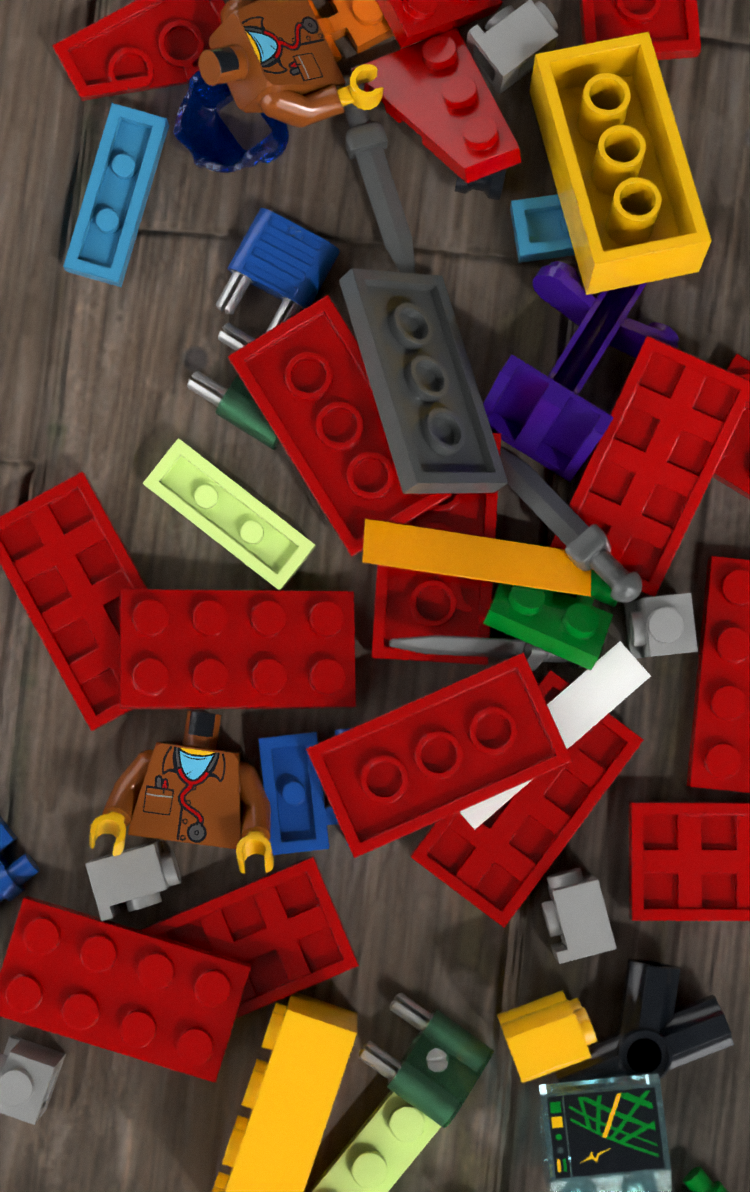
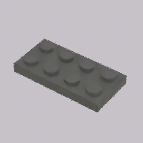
[339,268,508,494]

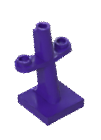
[483,261,679,482]

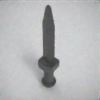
[341,74,416,274]
[500,448,642,603]
[389,635,582,671]

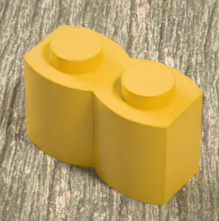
[497,990,598,1084]

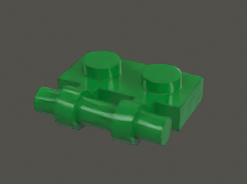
[483,541,618,670]

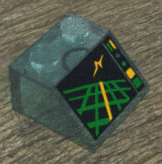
[539,1073,671,1192]

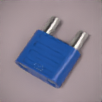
[216,208,340,332]

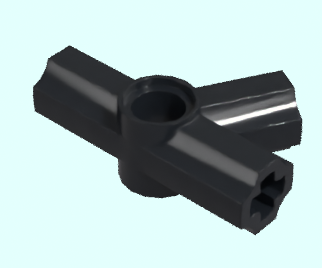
[554,959,734,1096]

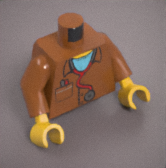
[199,0,384,128]
[89,710,274,874]

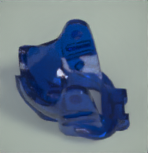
[173,70,289,173]

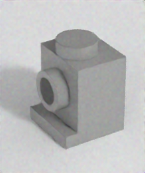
[466,0,559,94]
[623,593,698,659]
[85,839,181,921]
[541,868,617,964]
[0,1035,66,1125]

